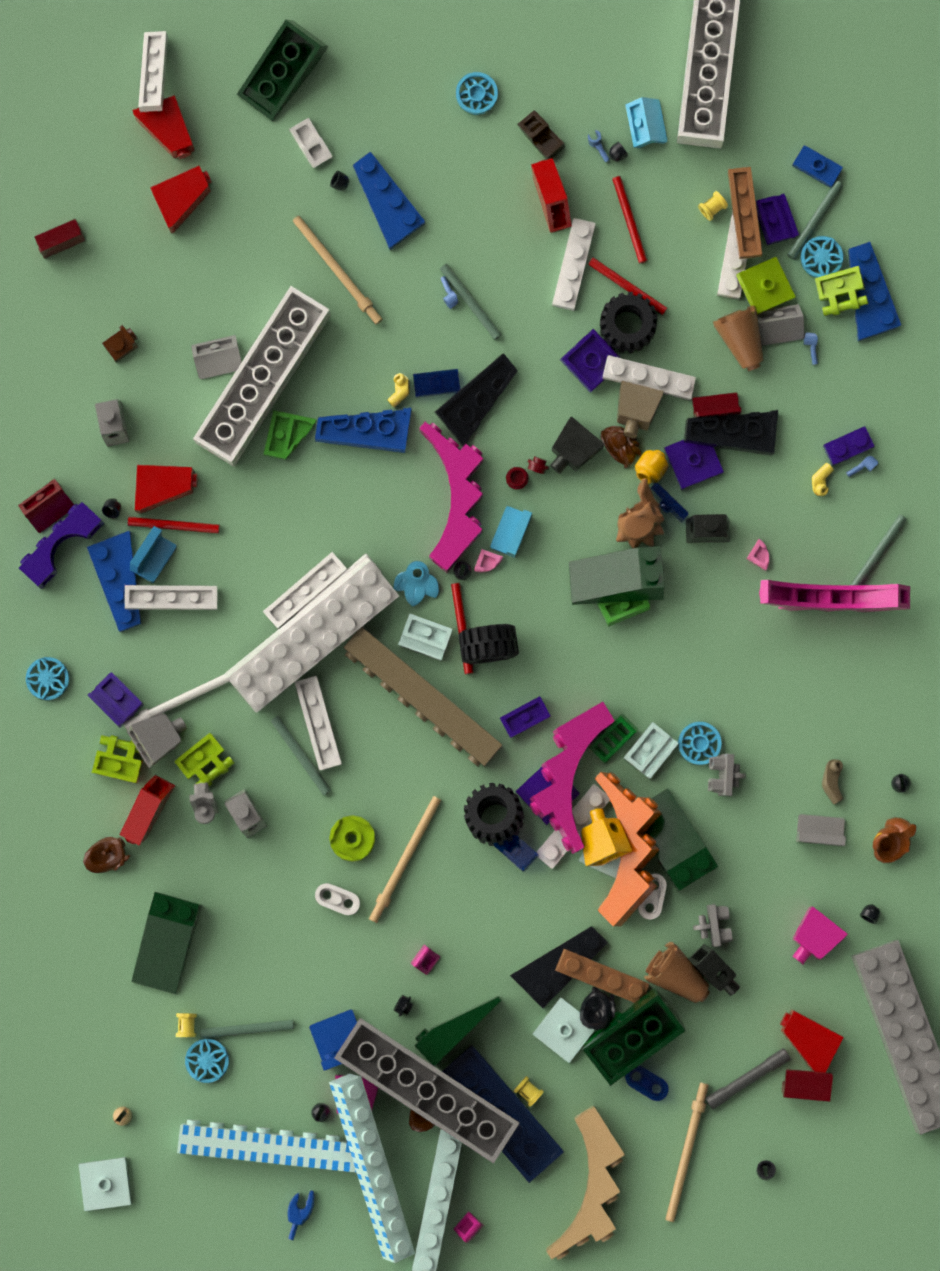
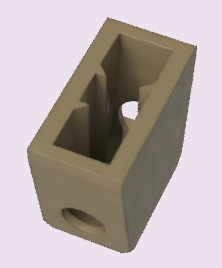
[617,381,664,438]

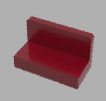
[34,219,85,259]
[692,392,742,417]
[18,479,74,533]
[782,1069,833,1102]

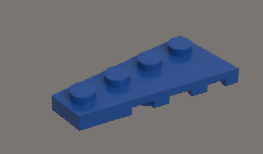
[353,152,425,250]
[848,242,901,342]
[315,408,411,453]
[87,531,141,632]

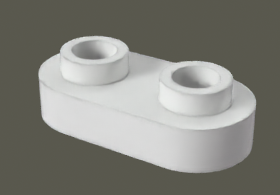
[638,873,667,920]
[315,883,360,915]

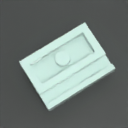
[398,614,453,661]
[624,722,678,779]

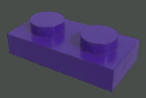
[823,426,875,466]
[499,696,551,738]

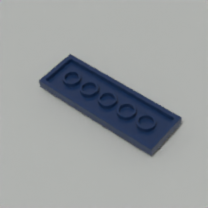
[442,1045,564,1183]

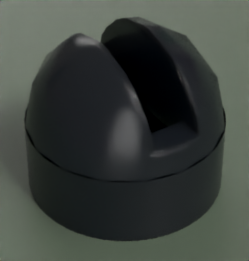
[609,142,628,162]
[330,171,349,191]
[102,498,121,518]
[453,561,472,580]
[891,774,911,793]
[860,904,880,924]
[311,1103,330,1122]
[756,1160,776,1181]

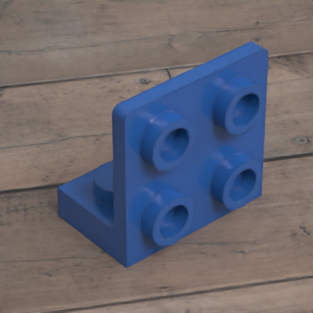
[309,1009,357,1071]

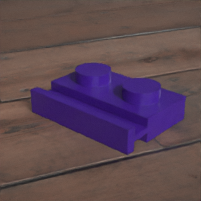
[755,193,799,245]
[87,672,144,728]

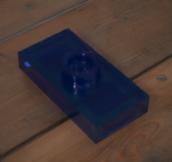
[413,369,460,398]
[650,483,689,523]
[494,835,539,873]

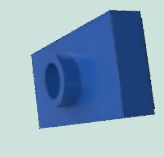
[792,145,843,188]

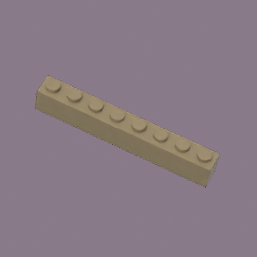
[343,627,502,767]

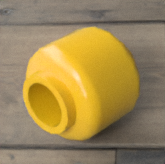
[635,450,669,484]

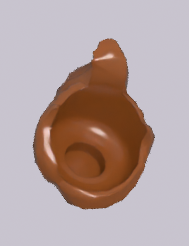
[872,817,916,863]

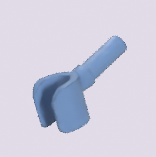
[588,130,610,162]
[440,276,458,309]
[804,332,818,365]
[846,456,878,477]

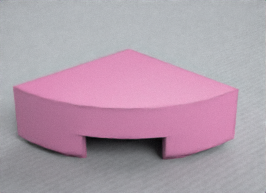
[746,539,769,571]
[474,549,503,573]

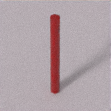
[612,176,648,264]
[588,257,667,315]
[128,517,220,534]
[451,583,474,675]

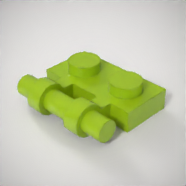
[815,266,869,316]
[174,733,234,787]
[91,735,143,783]

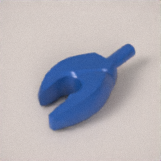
[287,1190,314,1240]

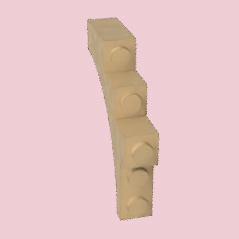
[546,1105,625,1260]

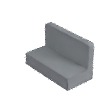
[757,304,804,346]
[191,335,242,379]
[796,814,846,846]

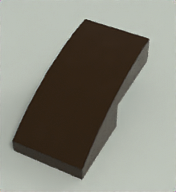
[517,110,565,160]

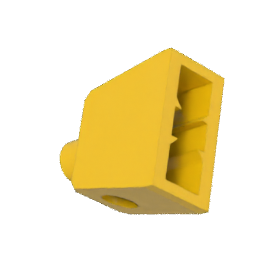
[581,808,632,866]

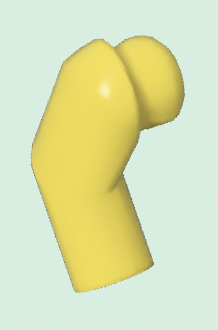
[387,373,410,408]
[812,463,834,496]

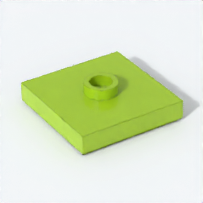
[736,257,796,315]

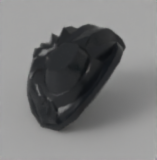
[580,987,616,1030]

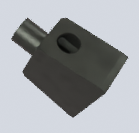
[550,416,604,474]
[686,514,730,543]
[689,944,740,996]

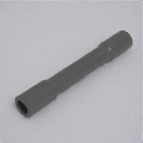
[705,1048,791,1110]

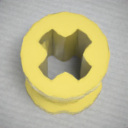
[698,191,728,221]
[176,1013,197,1037]
[513,1076,544,1107]

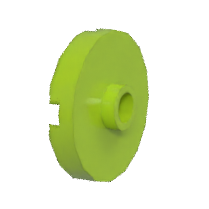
[329,815,376,862]

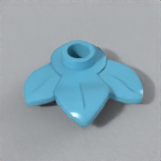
[394,561,439,606]

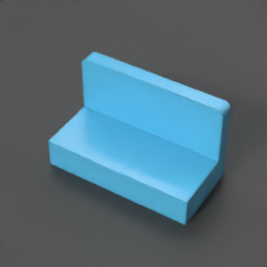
[626,97,667,148]
[490,506,532,558]

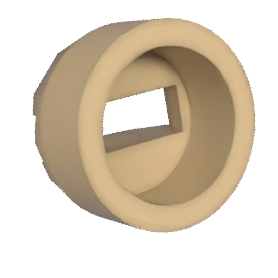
[113,1106,132,1126]

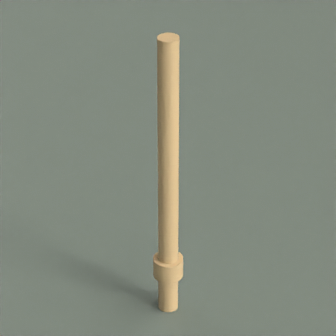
[293,216,383,325]
[369,796,441,923]
[665,1082,709,1222]

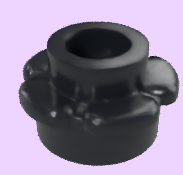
[393,994,413,1017]

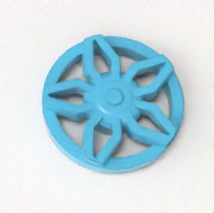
[456,72,498,115]
[801,236,843,278]
[26,657,69,700]
[678,722,722,765]
[185,1039,229,1083]

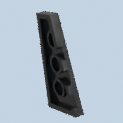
[434,353,518,447]
[684,410,778,456]
[510,926,608,1008]

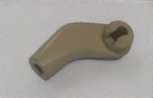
[822,759,843,805]

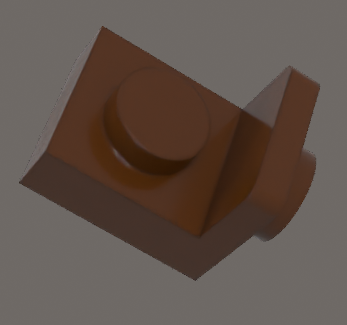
[102,325,138,363]

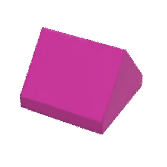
[411,945,440,975]
[453,1211,484,1243]

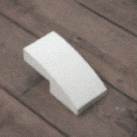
[289,118,332,168]

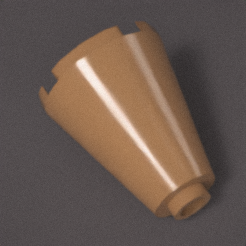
[713,305,764,371]
[644,941,710,1003]

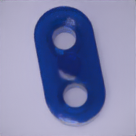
[625,1065,669,1101]

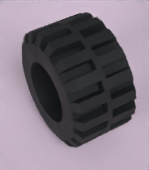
[600,292,658,353]
[458,624,519,664]
[464,783,524,846]

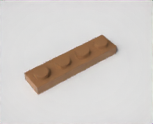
[728,167,762,259]
[555,949,649,1003]

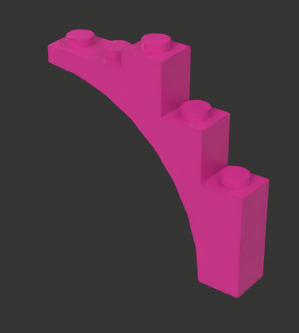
[419,421,483,573]
[759,580,910,612]
[529,702,615,854]

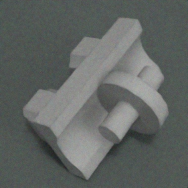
[708,754,746,796]
[189,783,218,824]
[693,904,733,947]

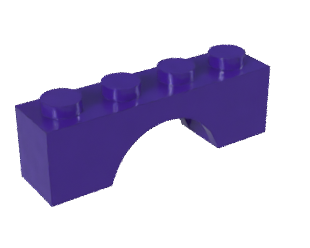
[19,502,105,589]

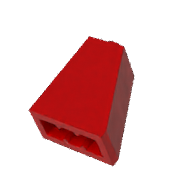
[132,95,195,159]
[531,158,572,233]
[150,165,212,233]
[135,465,198,514]
[119,774,175,846]
[780,1010,844,1073]

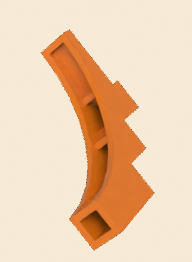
[595,772,662,927]

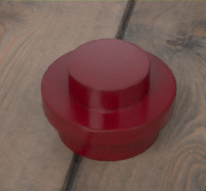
[527,456,550,474]
[506,467,529,490]

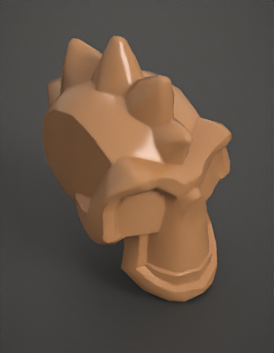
[616,478,664,548]

